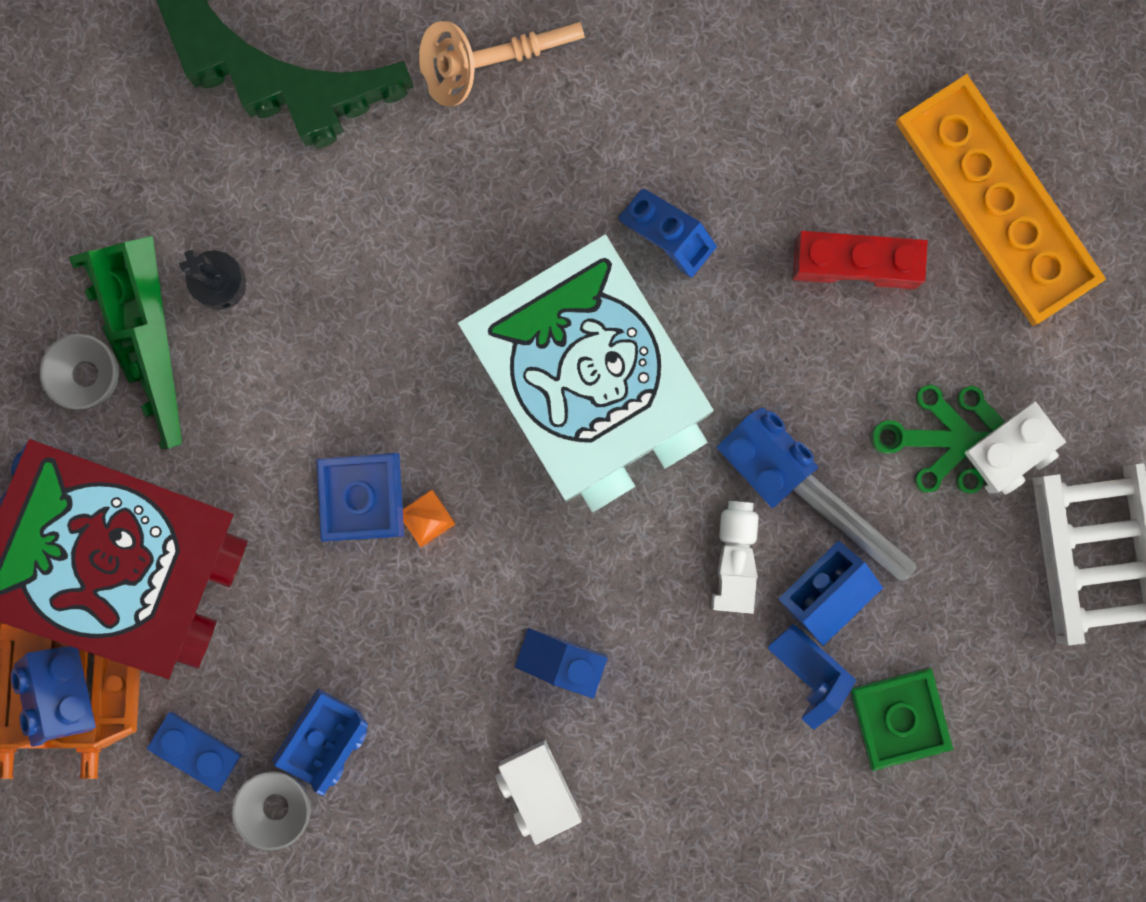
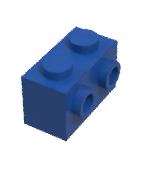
[778,540,883,646]

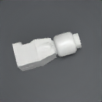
[711,501,759,614]

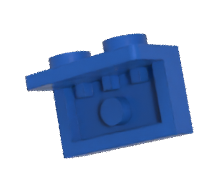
[716,407,819,509]
[11,646,96,747]
[272,688,368,796]

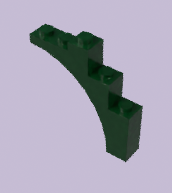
[156,0,414,148]

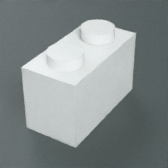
[495,740,582,845]

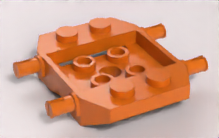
[0,622,140,779]

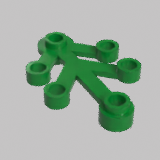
[870,385,1006,494]

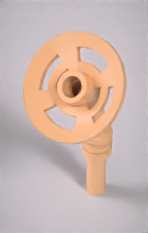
[419,21,585,106]

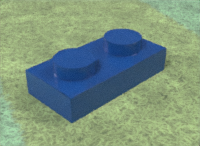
[147,711,243,792]

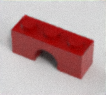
[792,231,928,289]

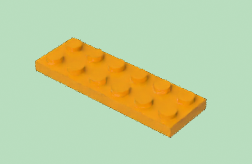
[895,74,1106,327]

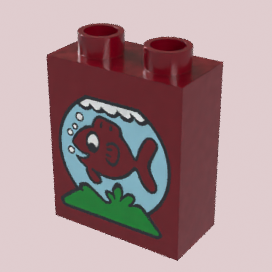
[0,439,248,680]

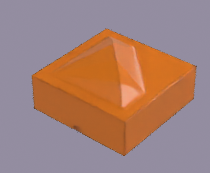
[403,490,456,547]

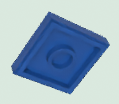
[316,453,404,542]

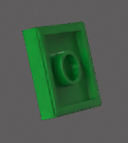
[850,667,954,771]

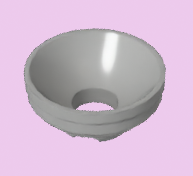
[40,334,119,410]
[232,771,311,851]

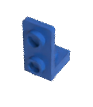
[619,189,717,278]
[768,624,856,730]

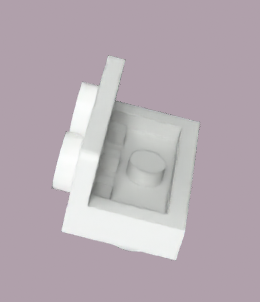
[964,401,1066,495]

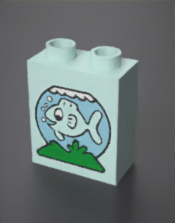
[458,234,714,513]

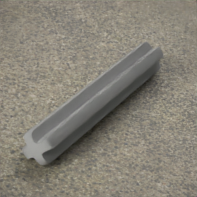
[793,475,917,581]

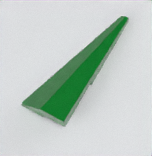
[69,236,182,449]

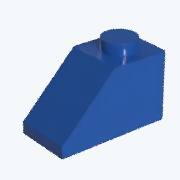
[515,628,608,699]

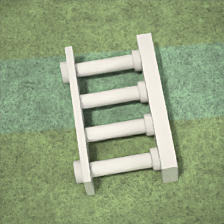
[1032,463,1146,646]

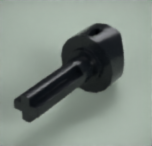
[179,250,246,310]

